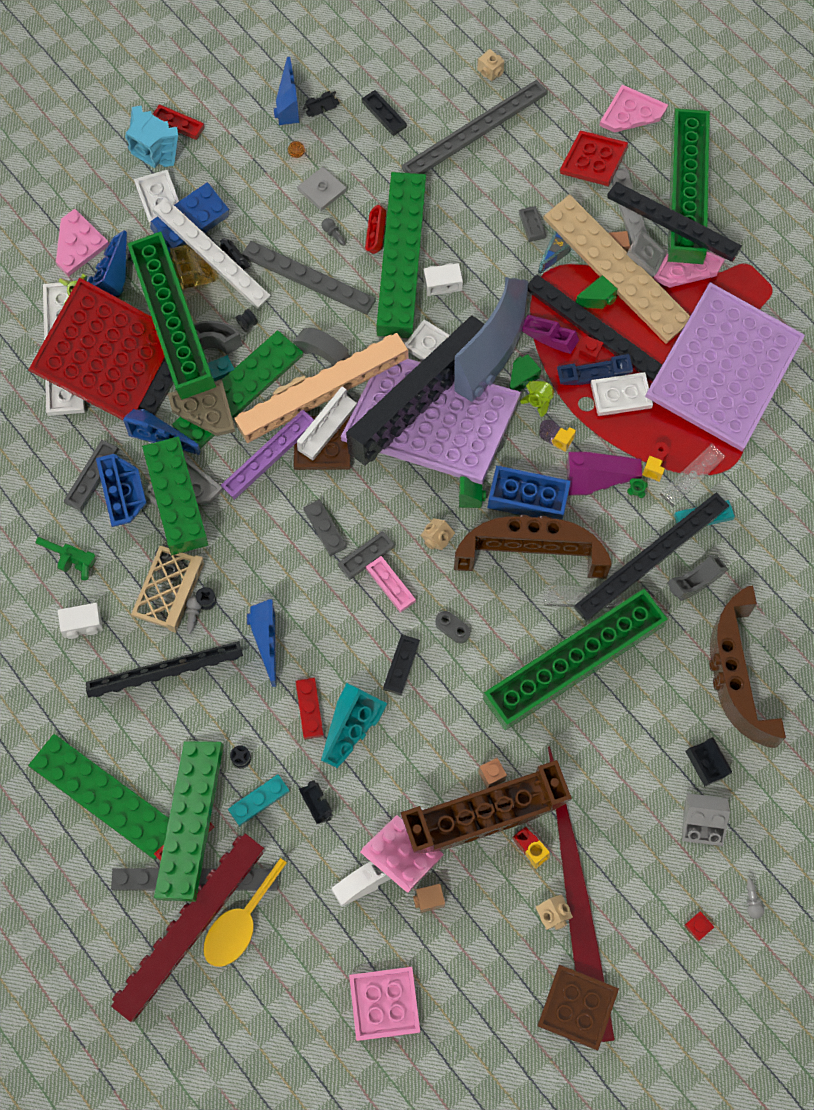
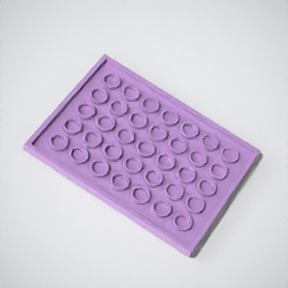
[645,282,805,451]
[341,359,521,484]

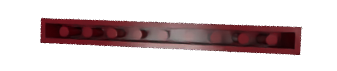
[111,833,266,1022]

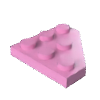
[599,85,668,133]
[56,209,109,277]
[654,251,725,288]

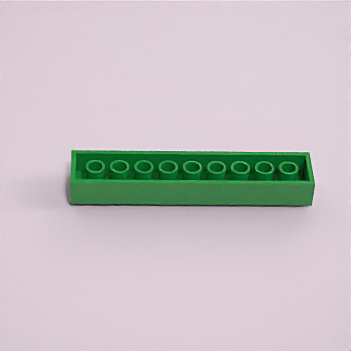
[667,108,710,265]
[376,172,426,338]
[127,231,216,400]
[483,589,668,731]

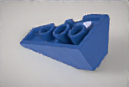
[247,599,276,687]

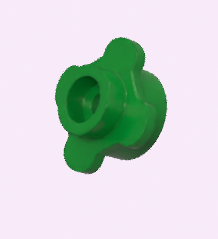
[627,478,648,498]

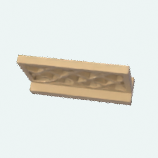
[131,546,204,633]

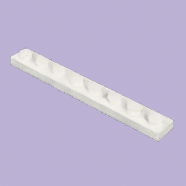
[153,197,270,310]

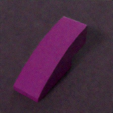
[522,315,579,354]

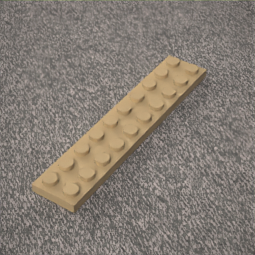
[543,194,690,344]

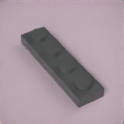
[64,439,119,511]

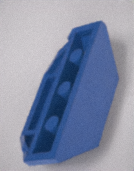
[96,454,147,527]

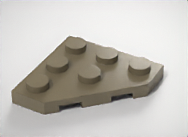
[168,380,235,436]

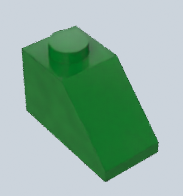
[576,275,618,309]
[510,354,541,391]
[459,476,486,508]

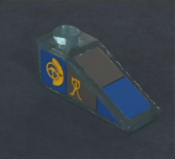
[538,231,572,274]

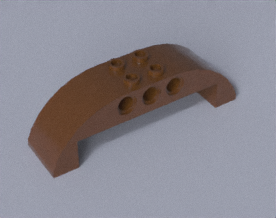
[454,515,611,579]
[709,585,786,748]
[400,760,572,854]

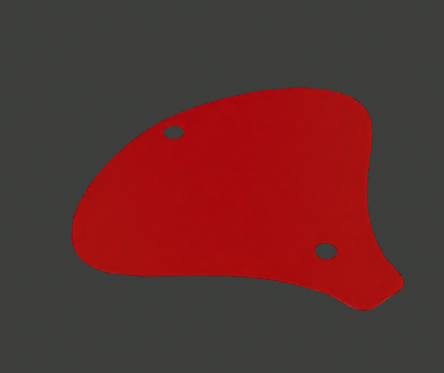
[530,263,773,475]

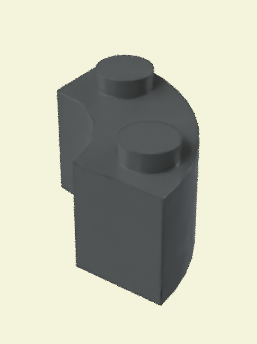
[195,321,242,354]

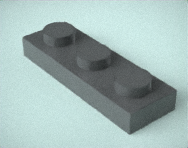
[303,499,347,557]
[338,531,395,580]

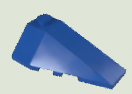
[273,57,299,125]
[87,230,127,297]
[123,409,200,455]

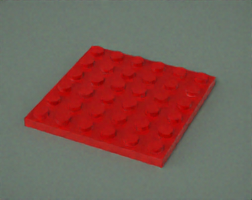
[28,277,165,420]

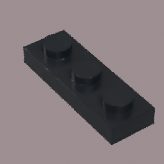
[362,90,407,136]
[138,361,174,416]
[383,634,420,696]

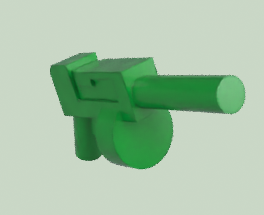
[35,537,96,581]

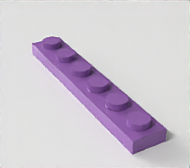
[221,410,314,500]

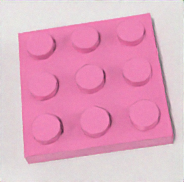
[360,815,444,893]
[349,967,420,1041]

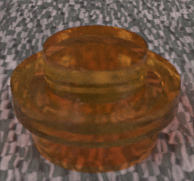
[288,141,305,158]

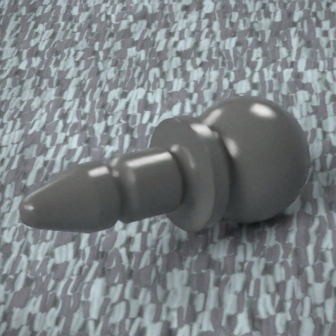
[321,218,346,246]

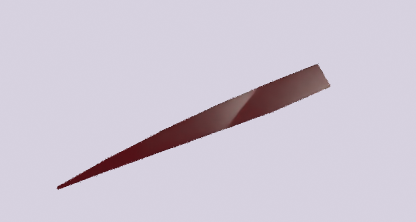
[548,746,615,1042]

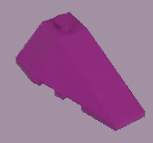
[566,452,642,496]

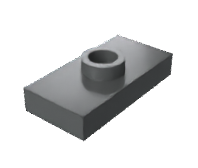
[519,206,546,242]

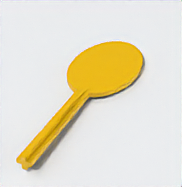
[204,858,287,967]

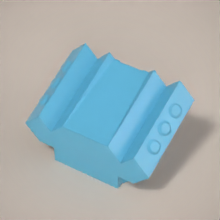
[125,106,178,168]

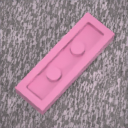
[366,556,416,613]

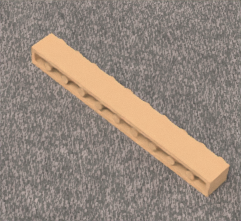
[234,333,409,443]

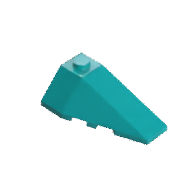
[321,683,388,768]

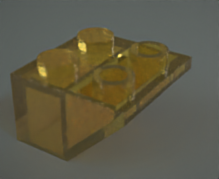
[170,245,215,289]

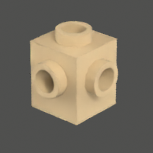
[477,49,504,81]
[420,518,455,550]
[536,894,573,930]

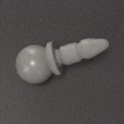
[186,596,202,633]
[746,879,764,919]

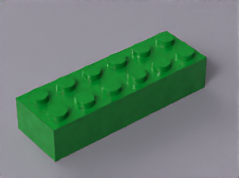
[142,436,209,556]

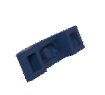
[557,354,633,385]

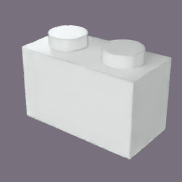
[423,263,463,296]
[58,603,103,639]

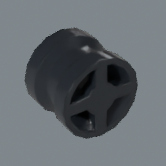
[235,308,258,332]
[196,587,216,610]
[230,745,251,769]

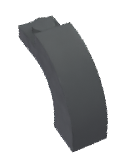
[293,328,351,366]
[667,555,729,601]

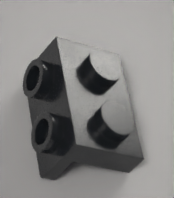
[685,737,732,787]

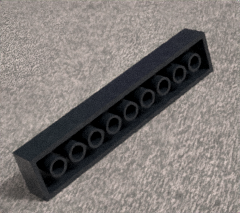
[346,315,484,466]

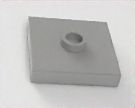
[297,167,347,211]
[626,229,667,277]

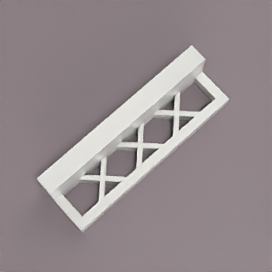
[297,387,357,460]

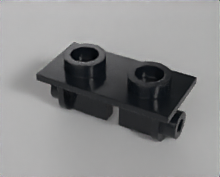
[303,91,339,118]
[219,238,250,270]
[299,780,333,824]

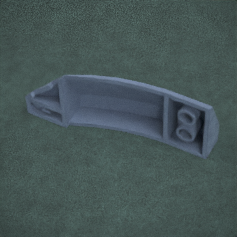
[454,277,528,402]

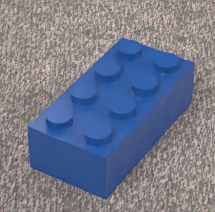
[150,182,229,256]
[487,465,571,520]

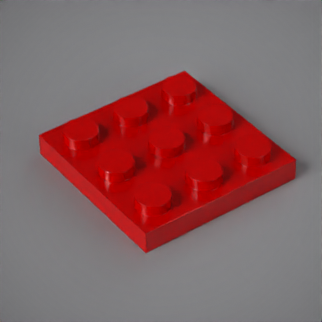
[560,130,628,187]

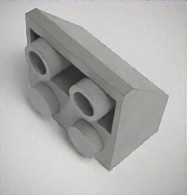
[682,793,730,846]

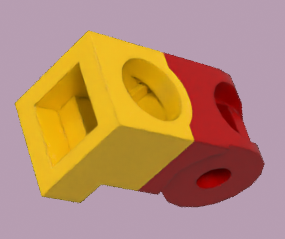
[642,442,669,482]
[512,827,550,869]

